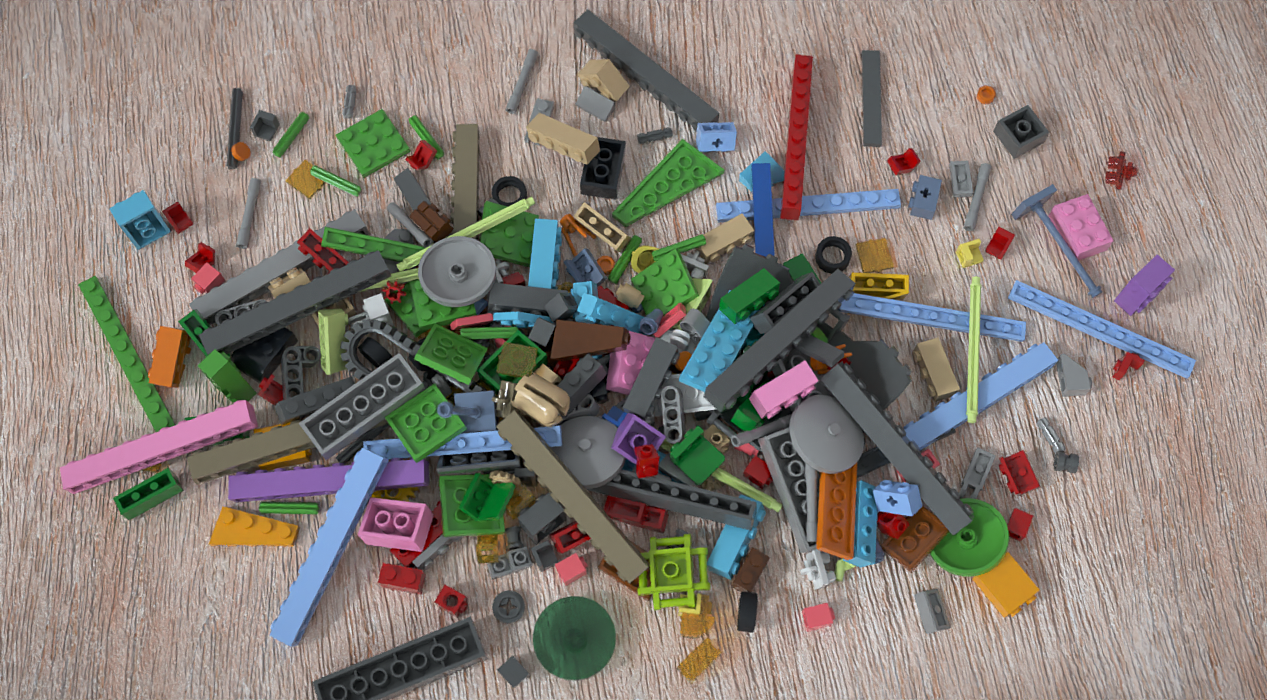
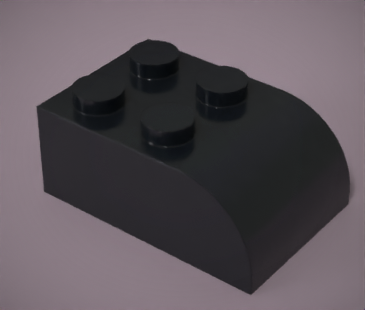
[580,137,626,200]
[231,327,298,384]

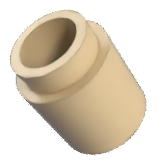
[615,283,644,309]

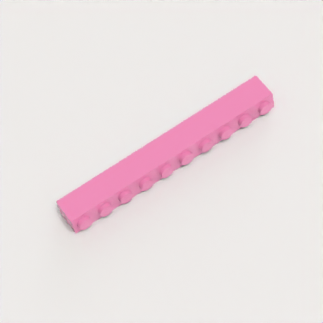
[60,400,258,494]

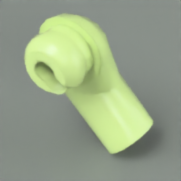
[834,558,856,582]

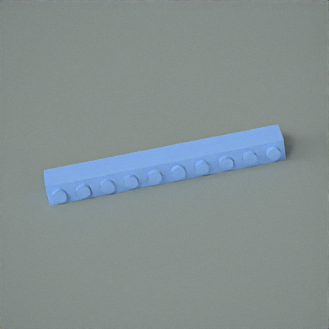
[903,342,1058,451]
[269,448,389,647]

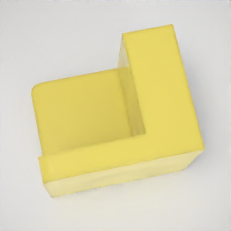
[956,239,984,268]
[678,593,701,618]

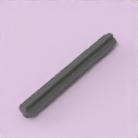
[226,88,243,169]

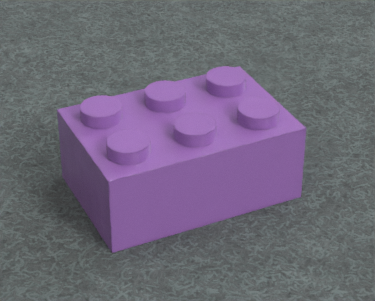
[1114,254,1175,316]

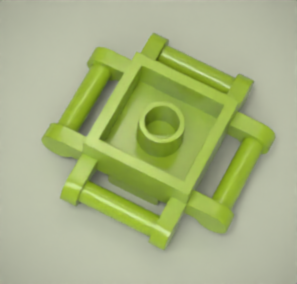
[637,534,711,610]

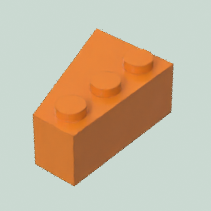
[148,326,191,388]

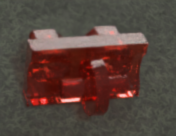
[1105,152,1138,190]

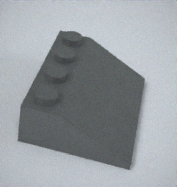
[437,450,522,476]

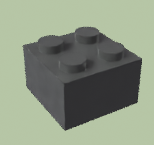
[993,105,1049,159]
[518,492,567,545]

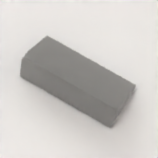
[575,86,615,122]
[658,453,695,487]
[914,589,951,634]

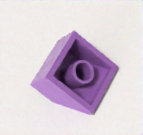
[611,413,666,465]

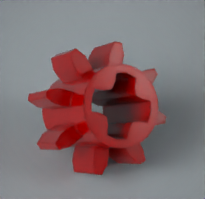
[382,279,406,304]

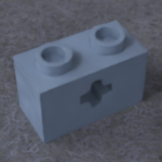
[908,175,942,220]

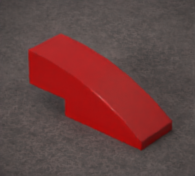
[604,496,669,534]

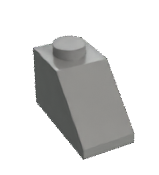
[1056,354,1092,397]

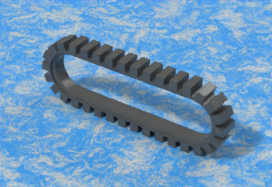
[340,319,499,433]

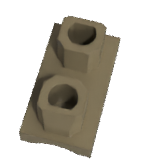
[492,381,521,418]

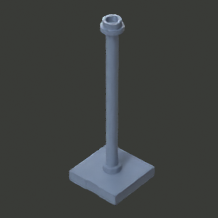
[1011,184,1102,298]
[437,391,498,434]

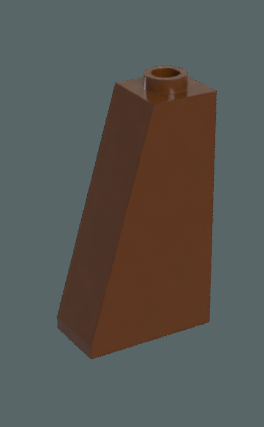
[551,320,631,362]

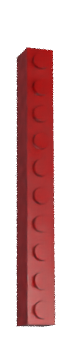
[780,54,813,221]

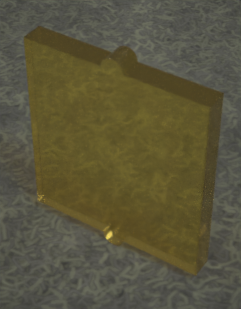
[285,160,326,199]
[855,238,894,273]
[496,342,538,378]

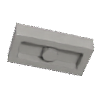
[949,161,973,197]

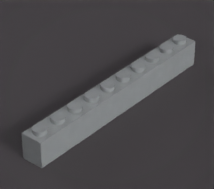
[189,209,369,325]

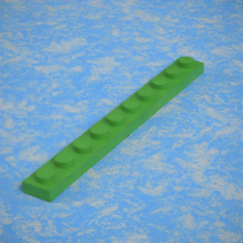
[78,275,176,432]

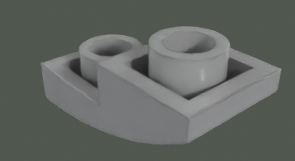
[486,546,532,580]

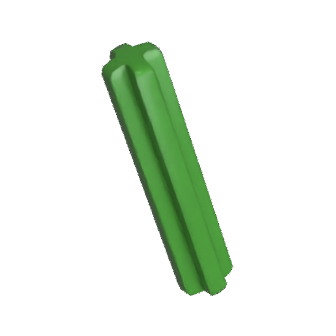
[272,111,309,158]
[409,115,444,159]
[310,165,362,197]
[652,234,706,262]
[608,235,642,284]
[460,326,518,339]
[259,502,319,514]

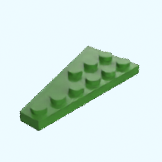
[612,139,725,227]

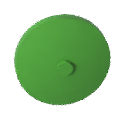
[930,498,1009,577]

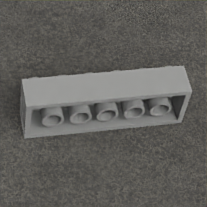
[299,353,425,460]
[758,427,820,553]

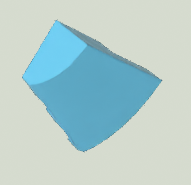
[739,151,784,192]

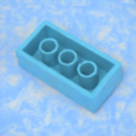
[528,219,562,290]

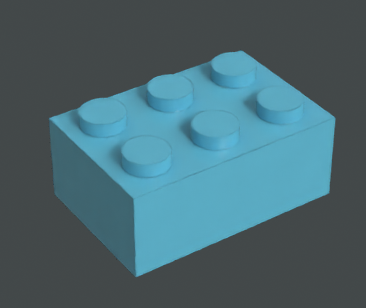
[109,190,171,250]

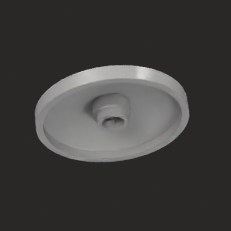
[418,236,496,307]
[790,395,864,474]
[550,416,626,489]

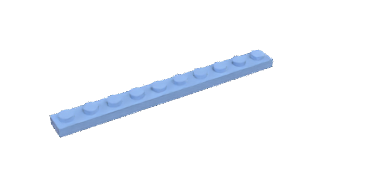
[716,189,901,223]
[1008,280,1196,379]
[838,293,1026,342]
[363,426,563,459]

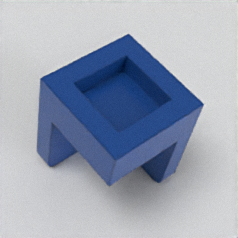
[602,406,627,428]

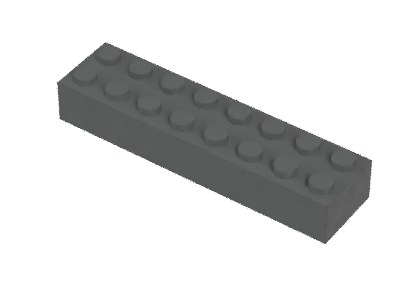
[312,616,487,700]

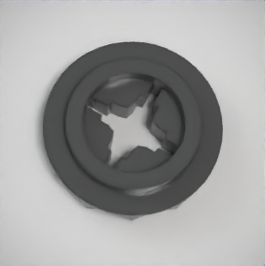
[492,590,525,624]

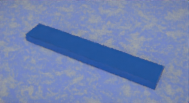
[751,163,775,257]

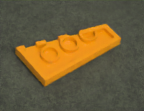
[209,506,300,547]

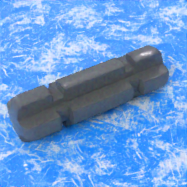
[637,127,673,144]

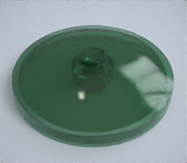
[533,596,616,681]

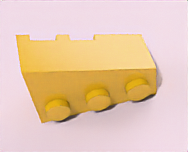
[848,273,909,314]

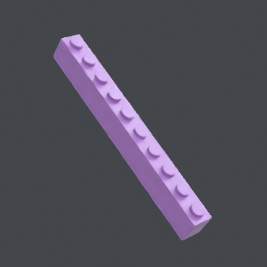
[228,457,430,503]

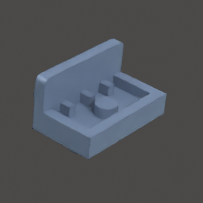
[564,248,607,287]

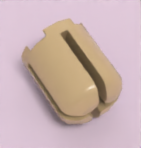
[511,372,570,427]

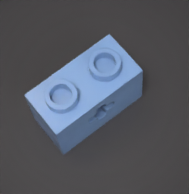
[696,122,737,152]
[873,480,922,516]

